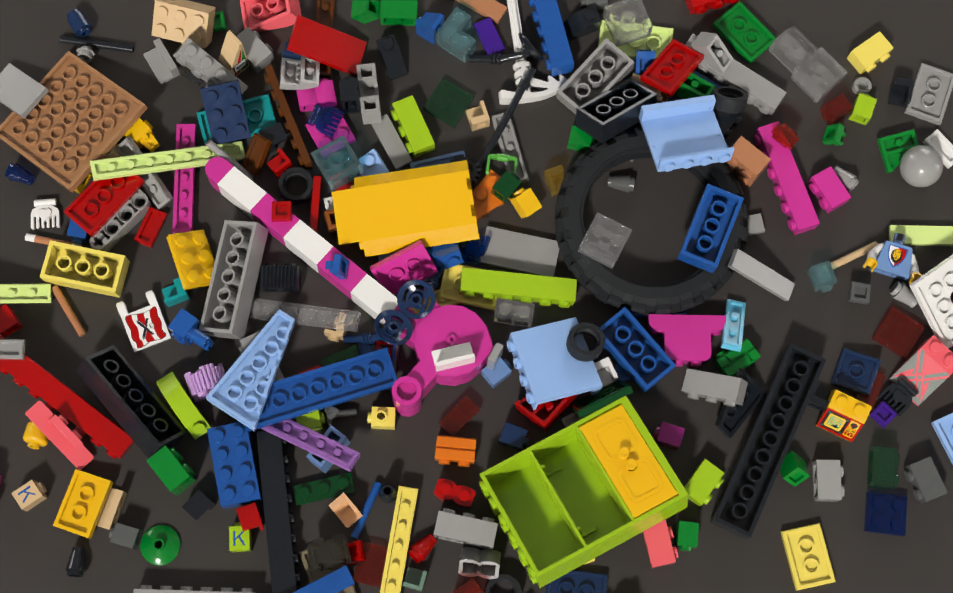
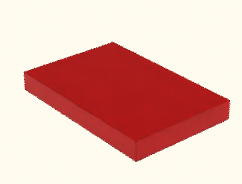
[640,39,704,97]

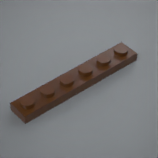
[263,65,313,171]

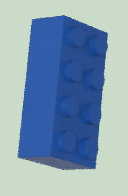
[677,184,744,273]
[600,307,676,394]
[207,422,263,509]

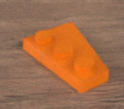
[472,170,514,221]

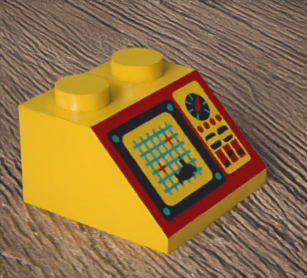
[816,390,872,442]

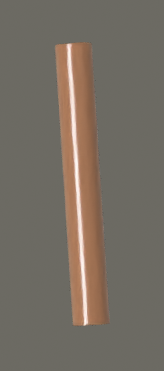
[51,285,86,337]

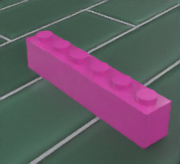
[754,121,820,235]

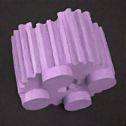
[184,363,225,402]

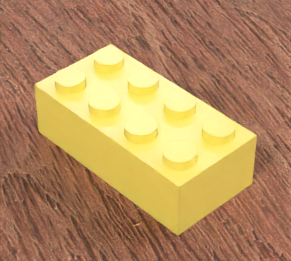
[40,240,130,298]

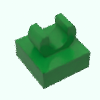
[822,123,846,146]

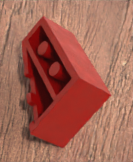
[514,394,579,433]

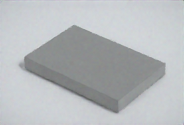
[0,63,49,119]
[904,63,953,125]

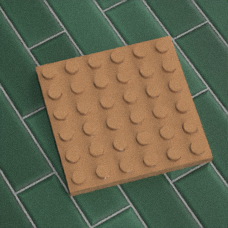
[0,51,148,193]

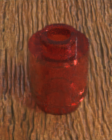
[771,123,800,150]

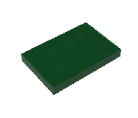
[569,380,633,418]

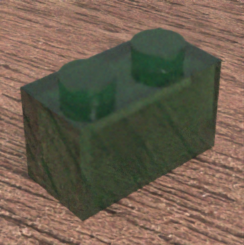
[867,446,900,490]

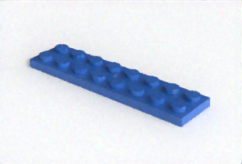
[245,347,397,432]

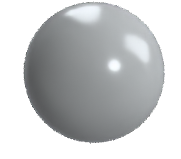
[899,145,943,188]

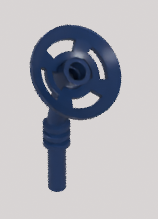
[397,267,445,319]
[344,310,413,345]

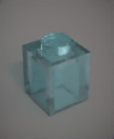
[807,261,838,293]

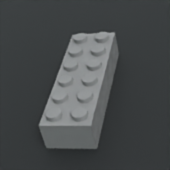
[199,220,269,340]

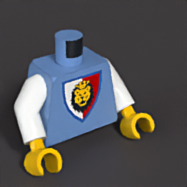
[863,233,923,284]

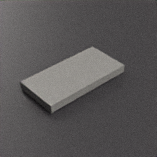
[479,226,560,277]

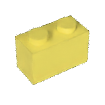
[847,31,894,75]

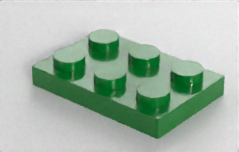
[712,1,777,64]

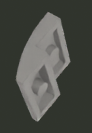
[279,56,320,90]

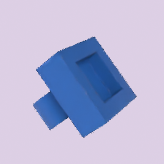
[325,254,349,279]

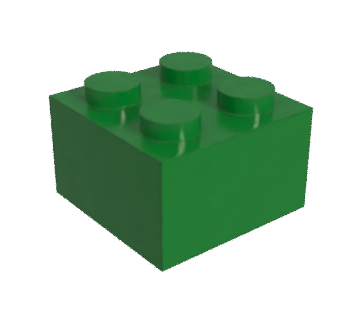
[146,445,196,496]

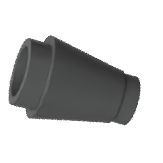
[607,174,635,193]

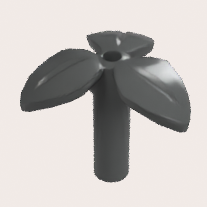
[324,406,357,428]

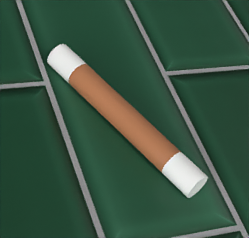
[25,233,83,247]

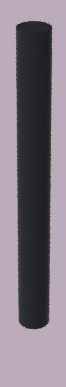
[59,35,134,53]

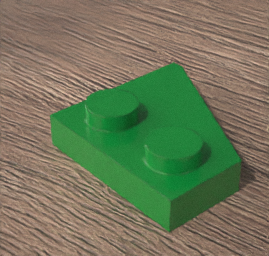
[877,129,919,174]

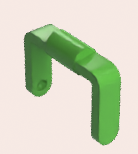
[486,153,518,175]

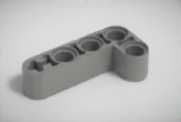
[90,189,152,252]

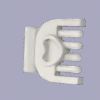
[31,198,61,230]

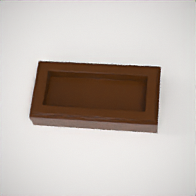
[242,133,272,175]

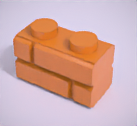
[435,435,476,467]

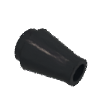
[379,483,398,503]
[65,546,86,578]

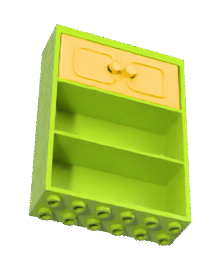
[478,396,688,588]

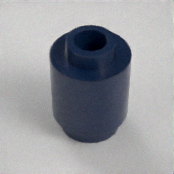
[67,9,92,37]

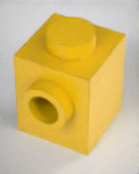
[509,187,542,218]

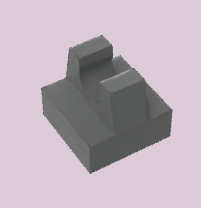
[848,281,871,305]

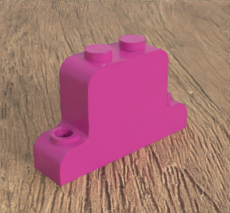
[646,314,726,367]

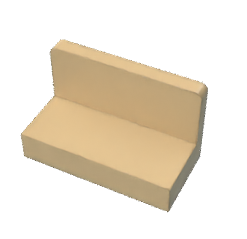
[96,488,127,530]

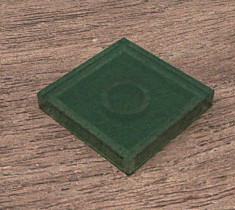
[423,78,474,128]

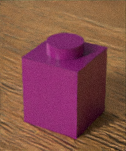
[653,422,685,450]

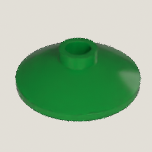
[140,525,181,565]

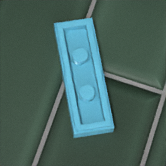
[721,299,746,352]

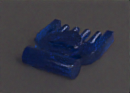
[307,104,344,138]
[460,235,491,265]

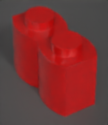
[434,479,476,509]

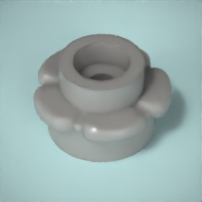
[76,46,95,63]

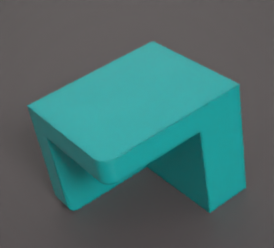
[162,277,190,308]

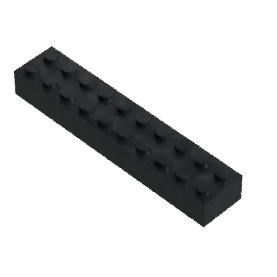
[710,343,827,539]

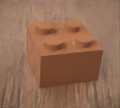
[726,136,771,188]

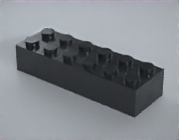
[76,345,187,459]

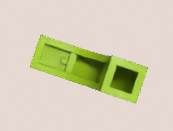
[156,371,211,440]

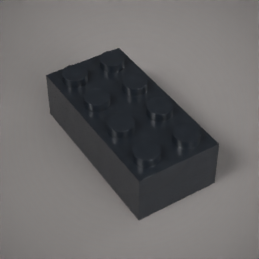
[576,78,657,143]

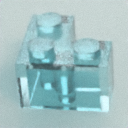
[435,7,476,63]

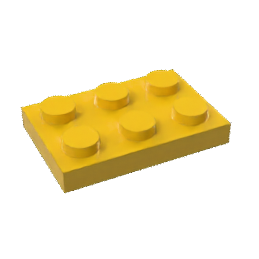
[166,229,215,290]
[53,469,114,539]

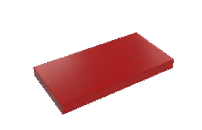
[287,15,367,77]
[63,175,145,238]

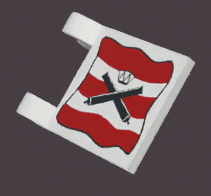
[116,290,171,352]

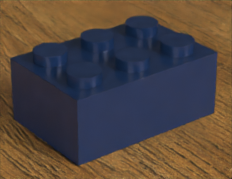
[200,79,251,144]

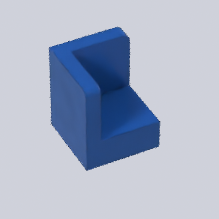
[635,50,655,74]

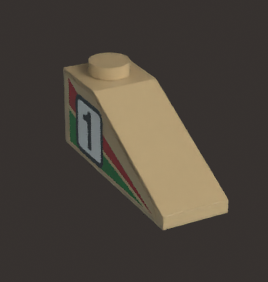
[218,30,250,77]

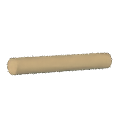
[826,241,878,272]

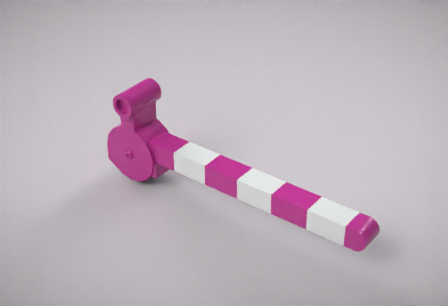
[205,157,493,417]

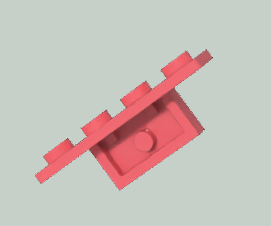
[25,401,94,470]

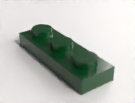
[293,472,355,506]

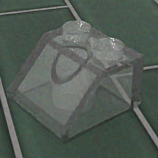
[769,26,820,75]

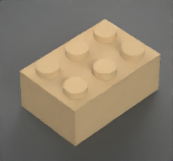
[151,0,216,49]

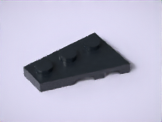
[715,368,766,438]

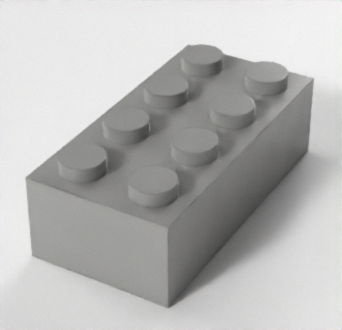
[556,38,634,115]

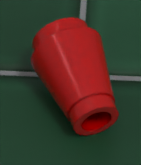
[408,534,437,563]

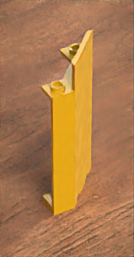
[332,160,479,257]

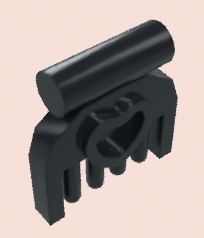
[878,377,919,417]

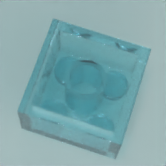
[311,135,365,192]

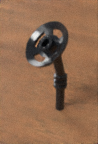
[469,32,544,65]

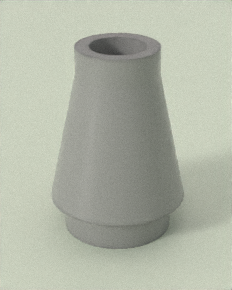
[833,166,859,192]
[889,281,918,308]

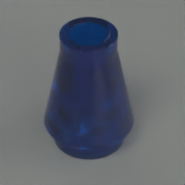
[5,163,36,186]

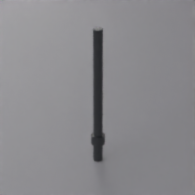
[478,67,536,169]

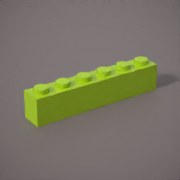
[459,267,577,308]

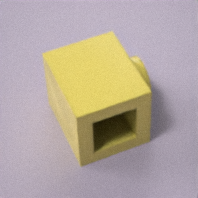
[367,406,396,430]

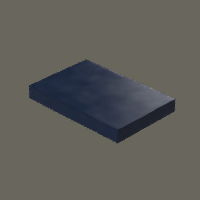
[545,570,608,593]

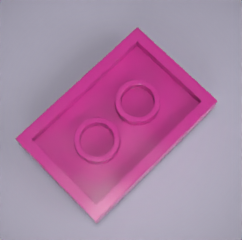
[370,240,438,295]

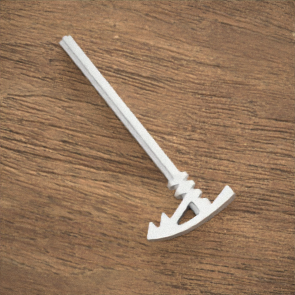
[498,0,568,105]

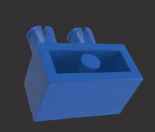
[168,308,214,352]

